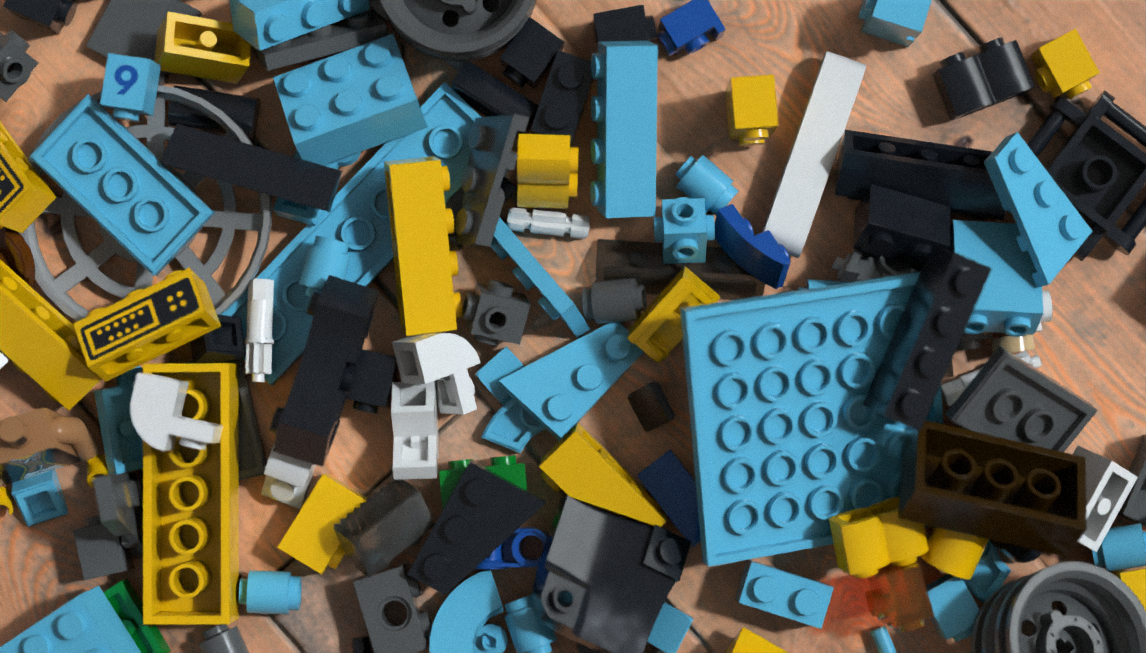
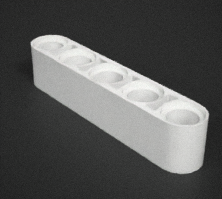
[762,51,866,258]

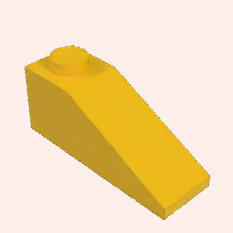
[539,422,667,527]

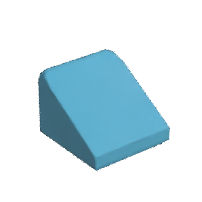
[475,346,525,406]
[11,469,68,527]
[647,602,693,653]

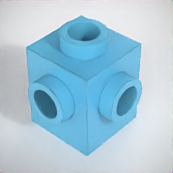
[653,197,715,264]

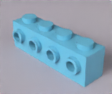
[590,41,658,218]

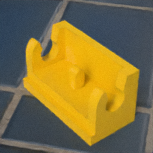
[627,266,720,363]

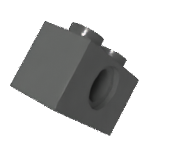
[353,564,432,653]

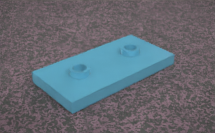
[30,94,215,276]

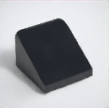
[190,314,246,363]
[628,381,675,432]

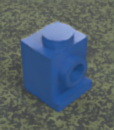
[657,0,726,56]

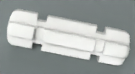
[507,207,590,239]

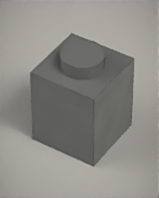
[73,515,134,580]

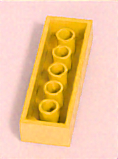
[143,363,239,625]

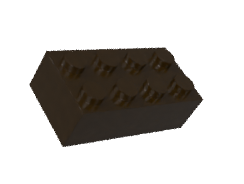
[898,420,1087,557]

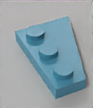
[984,132,1092,288]
[490,217,591,339]
[498,322,644,441]

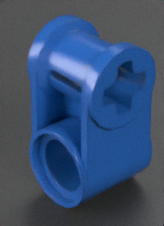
[475,527,548,569]

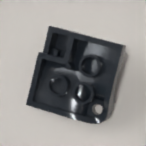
[532,496,691,653]

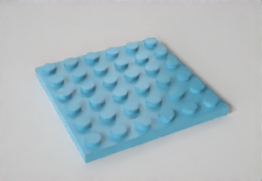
[680,272,943,567]

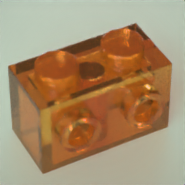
[865,563,934,632]

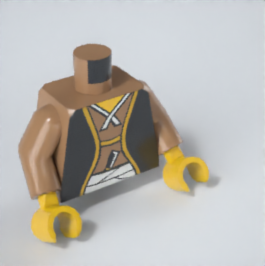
[0,408,109,515]

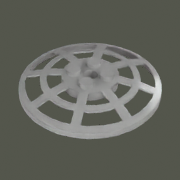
[18,85,272,321]

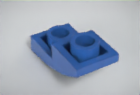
[714,204,791,289]
[637,449,701,547]

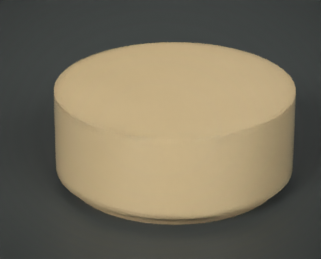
[990,334,1035,354]

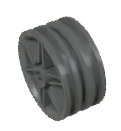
[380,0,536,62]
[971,562,1146,653]

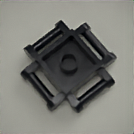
[1027,90,1146,261]

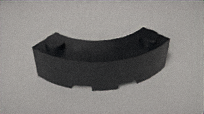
[270,275,379,467]

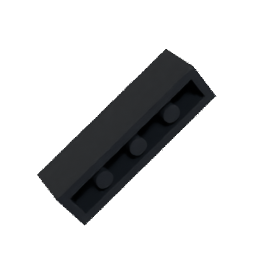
[835,129,1006,220]
[863,245,992,431]

